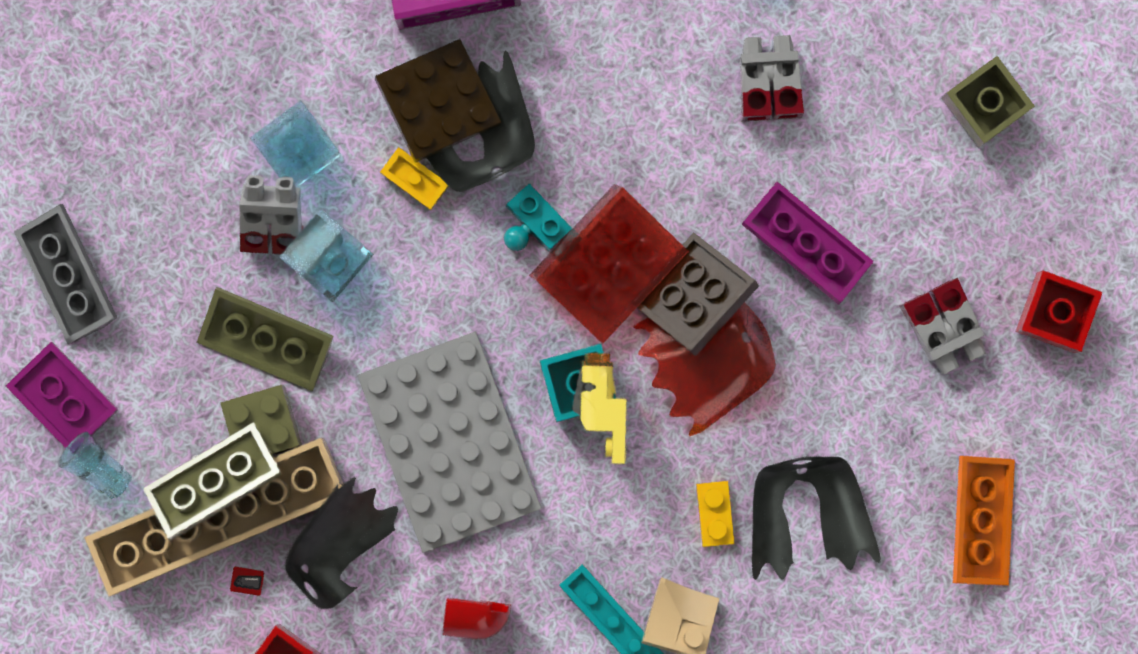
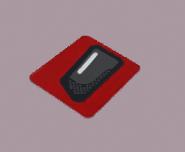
[230,566,264,596]

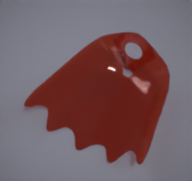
[633,302,776,437]

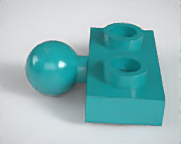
[504,183,573,251]

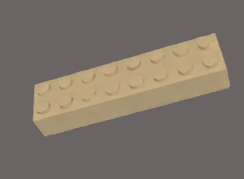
[84,438,344,596]

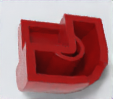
[442,597,512,640]

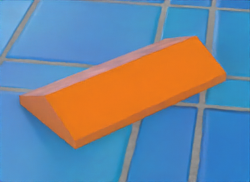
[953,456,1015,586]

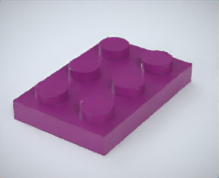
[6,342,119,454]

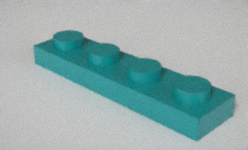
[559,564,664,654]

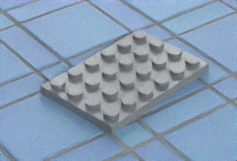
[357,331,541,553]

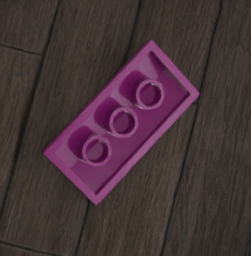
[741,181,874,305]

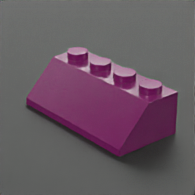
[392,0,521,30]

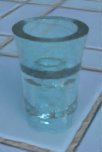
[58,432,132,499]

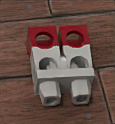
[739,35,804,122]
[239,175,304,256]
[899,278,986,374]

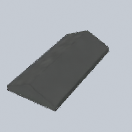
[14,204,118,344]

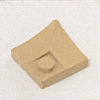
[642,577,719,654]

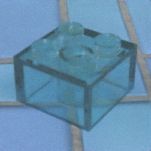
[250,100,341,188]
[279,209,374,302]

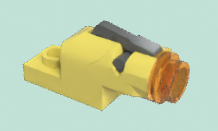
[572,353,626,464]

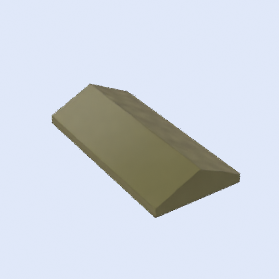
[196,287,334,391]
[143,423,282,541]

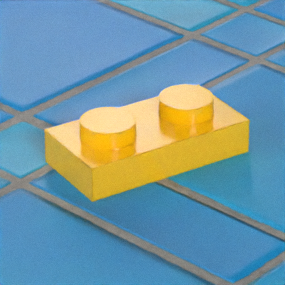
[380,147,449,210]
[696,481,734,547]

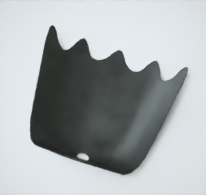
[427,50,535,192]
[752,456,881,580]
[284,477,398,609]

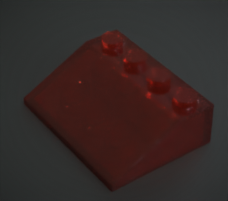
[529,184,689,344]

